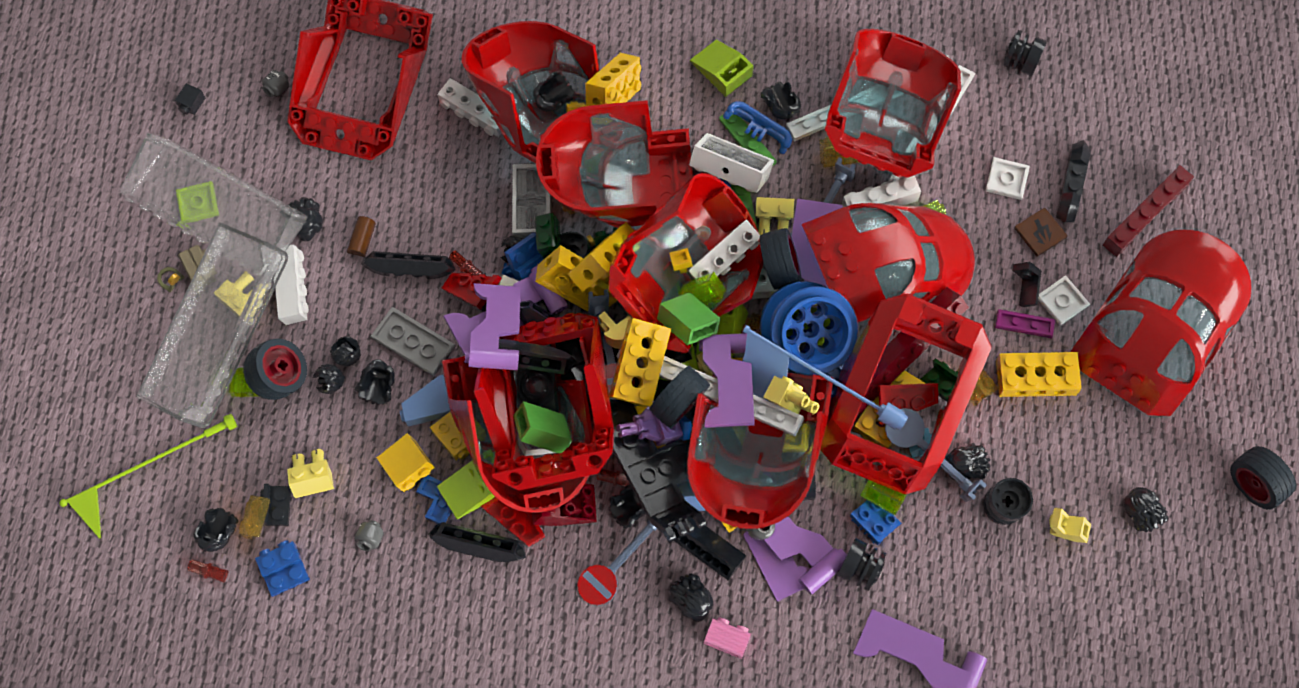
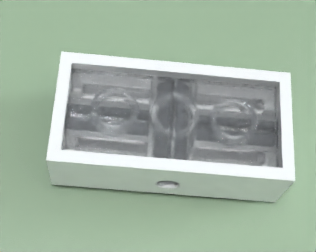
[689,133,774,193]
[512,164,551,239]

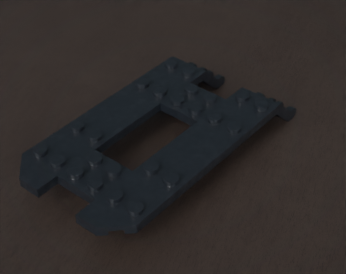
[570,338,775,542]

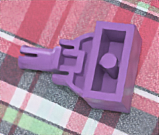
[616,401,683,446]

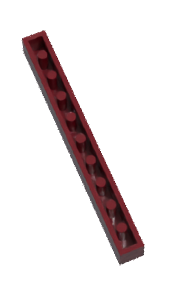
[811,287,969,430]

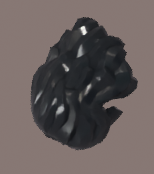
[533,72,575,112]
[760,81,801,119]
[285,197,323,241]
[355,359,395,405]
[944,443,990,480]
[609,484,646,528]
[1124,487,1169,532]
[194,508,239,552]
[669,573,713,622]

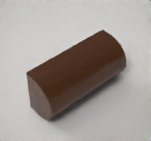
[347,216,376,257]

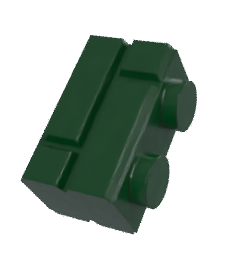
[535,213,561,259]

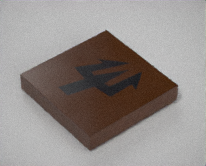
[1014,207,1068,257]

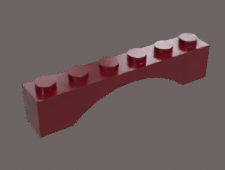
[1103,165,1194,257]

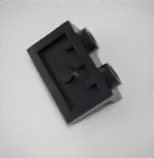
[259,483,291,526]

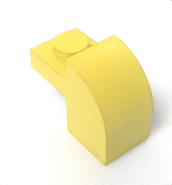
[598,311,632,349]
[1049,508,1091,543]

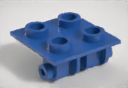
[850,495,902,545]

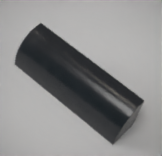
[671,518,747,581]

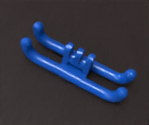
[723,101,792,154]

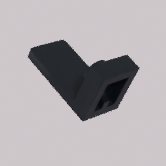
[1012,262,1042,307]

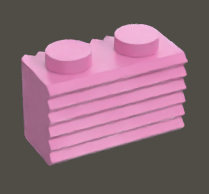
[704,617,751,659]

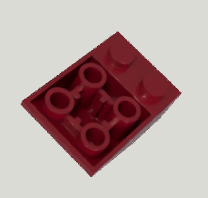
[532,484,597,526]

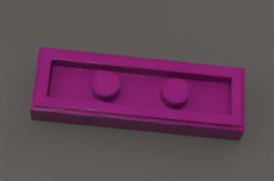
[995,309,1055,339]

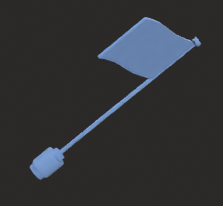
[742,325,909,430]

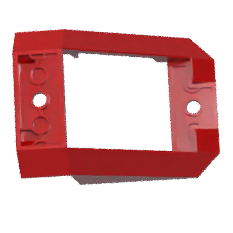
[287,0,433,160]
[820,293,991,495]
[474,313,614,491]

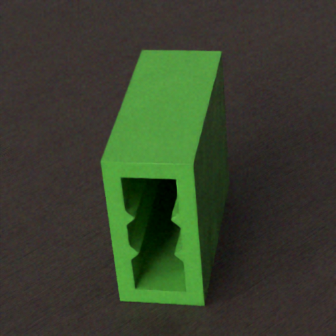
[657,292,720,345]
[514,401,572,453]

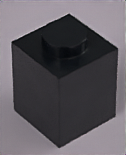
[175,83,206,115]

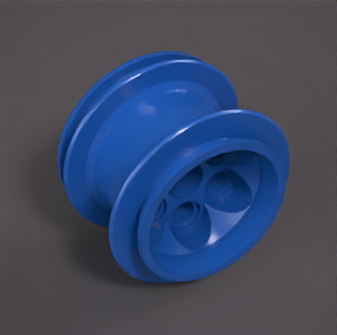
[760,281,858,376]

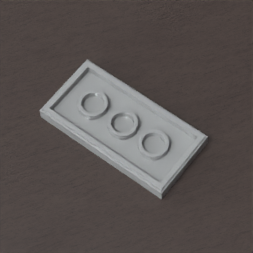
[370,307,455,376]

